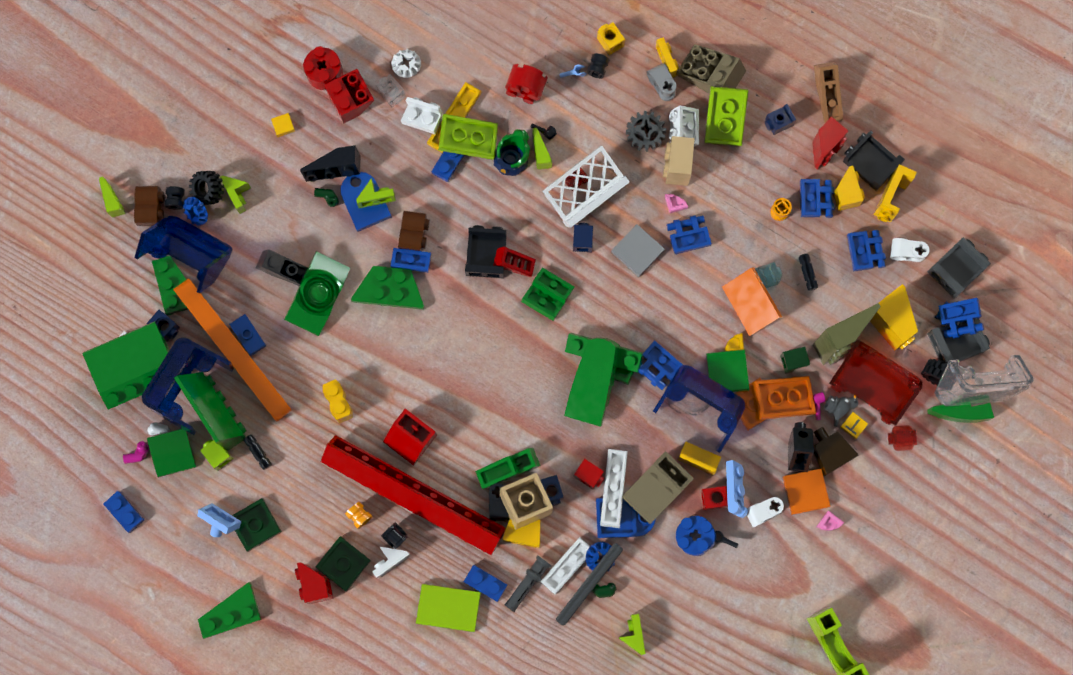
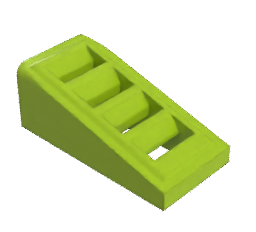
[532,128,552,170]
[99,176,126,218]

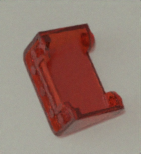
[829,340,923,426]

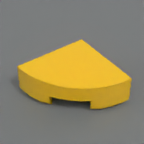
[724,333,744,352]

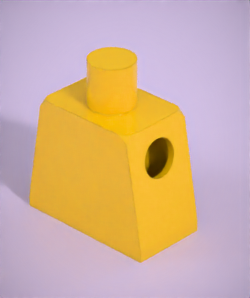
[502,519,541,548]

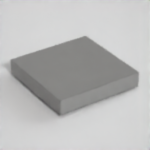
[611,224,665,277]

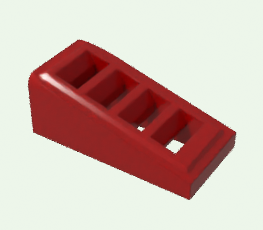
[493,247,536,277]

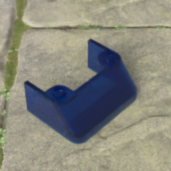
[134,216,233,293]
[142,337,234,435]
[652,365,745,453]

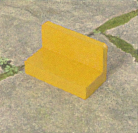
[678,442,721,475]

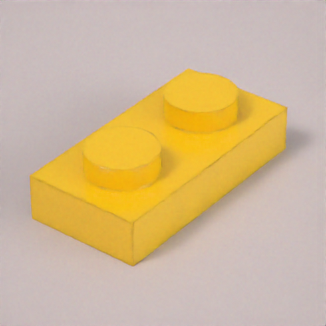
[656,37,679,78]

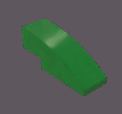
[927,399,994,423]
[475,448,541,489]

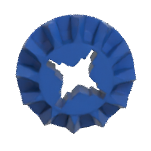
[183,197,208,226]
[585,542,615,571]

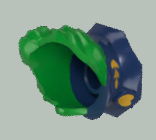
[493,129,530,176]

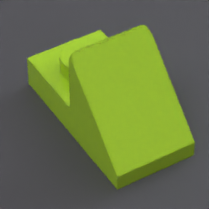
[220,175,251,214]
[356,178,396,208]
[619,614,645,655]

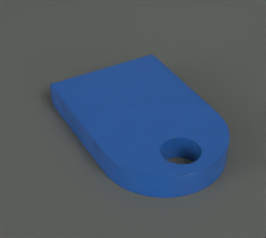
[341,172,392,232]
[596,498,656,538]

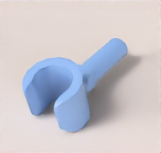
[560,64,587,78]

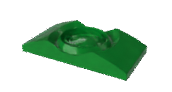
[284,251,350,336]

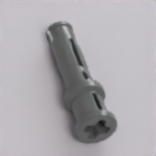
[504,555,552,612]

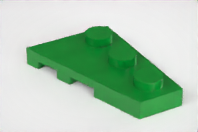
[152,256,188,316]
[198,582,262,639]

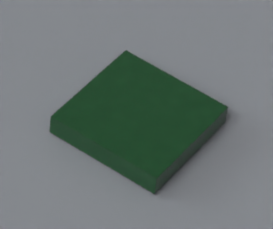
[232,498,282,552]
[316,536,371,592]

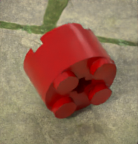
[303,46,343,90]
[505,64,548,104]

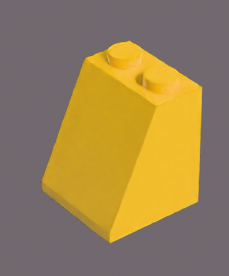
[870,284,918,351]

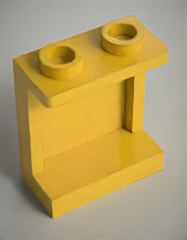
[873,164,917,222]

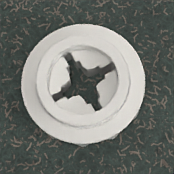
[391,49,421,78]

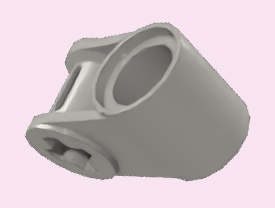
[646,63,676,101]

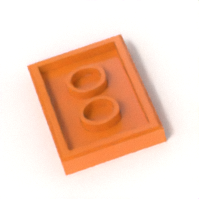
[722,267,782,336]
[752,376,816,420]

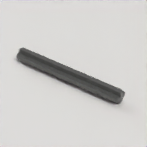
[556,543,623,626]

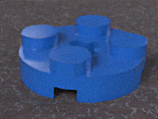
[676,516,716,556]

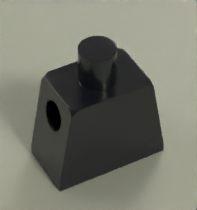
[788,422,814,472]

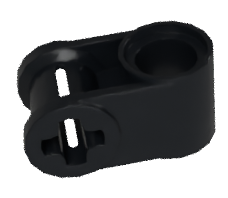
[489,483,509,521]
[381,522,408,549]

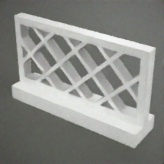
[542,146,629,228]

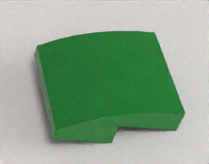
[521,267,574,321]
[706,350,749,394]
[147,428,196,478]

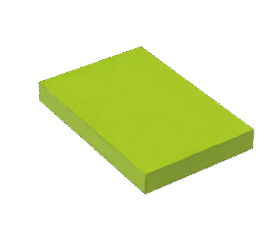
[704,86,748,146]
[438,114,498,160]
[416,584,481,632]

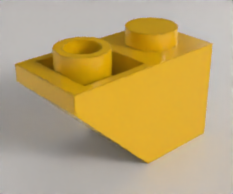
[833,166,865,211]

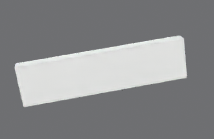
[600,449,628,528]

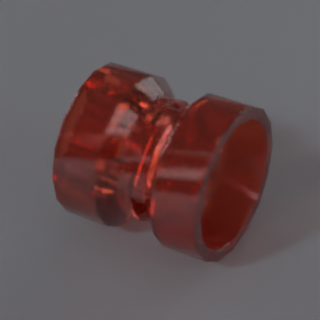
[565,167,588,191]

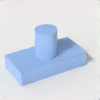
[197,503,241,537]

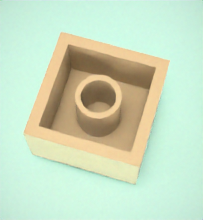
[663,136,695,186]
[499,473,553,530]

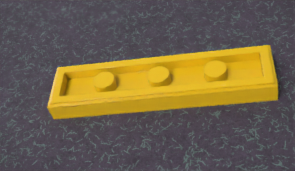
[427,82,482,153]

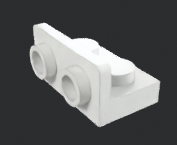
[401,97,443,134]
[669,105,699,147]

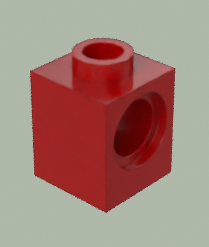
[573,458,605,490]
[701,486,728,510]

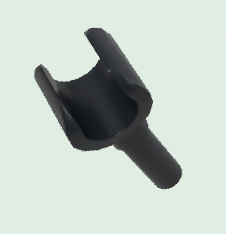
[530,123,557,140]
[715,531,739,548]

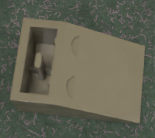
[676,44,746,94]
[622,451,694,524]

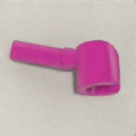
[813,392,825,420]

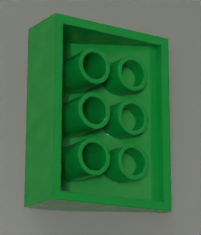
[82,321,180,410]
[174,372,247,451]

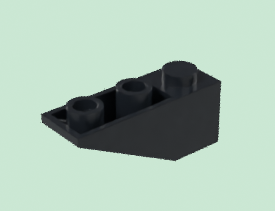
[300,145,361,182]
[256,249,308,286]

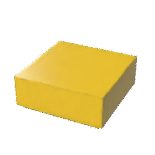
[271,113,295,137]

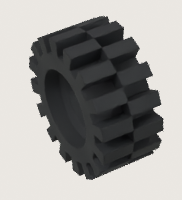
[189,171,224,205]
[921,359,960,391]

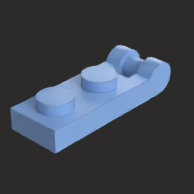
[726,460,748,518]

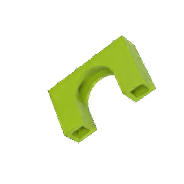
[806,608,869,675]

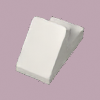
[372,547,411,579]

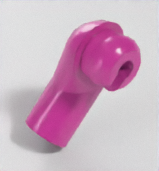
[123,441,149,464]

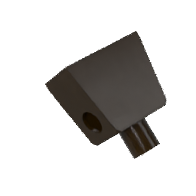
[813,427,859,476]

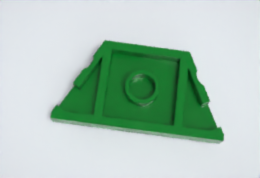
[351,266,424,310]

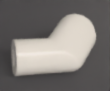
[147,422,171,436]

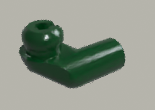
[314,188,339,207]
[591,583,617,598]

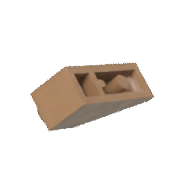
[814,62,843,123]

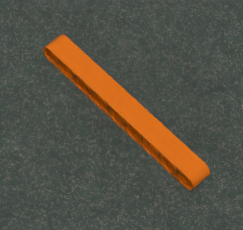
[173,278,292,422]

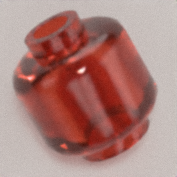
[888,425,917,451]

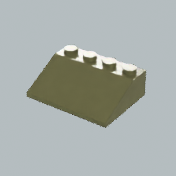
[813,303,881,365]

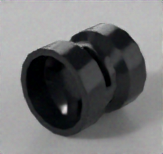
[587,53,610,79]
[164,186,185,210]

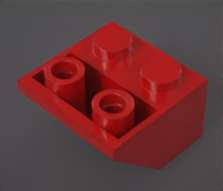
[324,69,375,124]
[813,117,848,170]
[383,409,437,466]
[295,562,334,604]

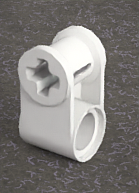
[890,238,929,262]
[747,497,784,527]

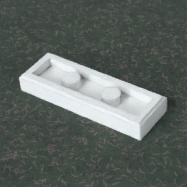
[540,537,590,595]

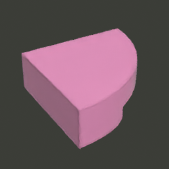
[665,194,688,213]
[816,511,844,531]

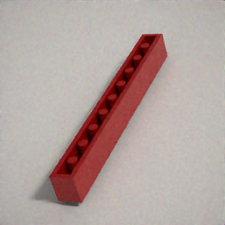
[320,435,506,555]

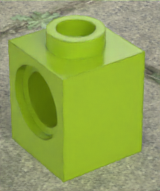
[200,439,233,471]

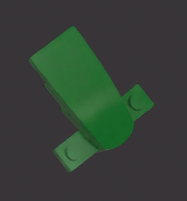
[564,333,643,427]

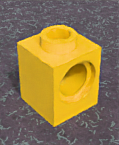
[597,22,625,56]

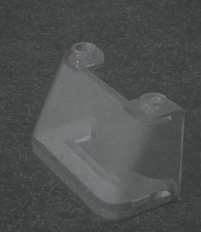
[934,355,1034,406]

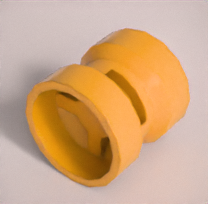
[770,198,792,221]
[345,501,373,529]

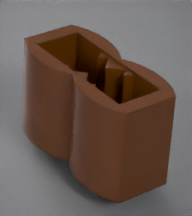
[134,186,165,226]
[398,211,430,251]

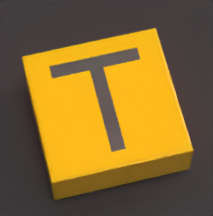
[840,412,868,440]

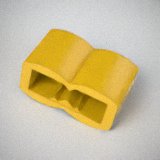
[322,379,353,423]

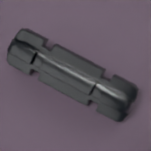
[799,254,818,291]
[244,434,272,470]

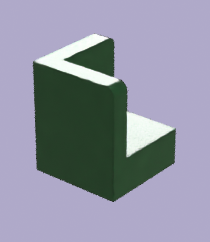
[780,347,810,374]

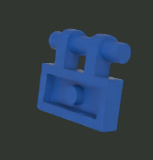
[800,179,835,218]
[666,215,712,255]
[847,230,886,272]
[939,298,984,338]
[638,341,684,390]

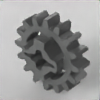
[626,111,667,152]

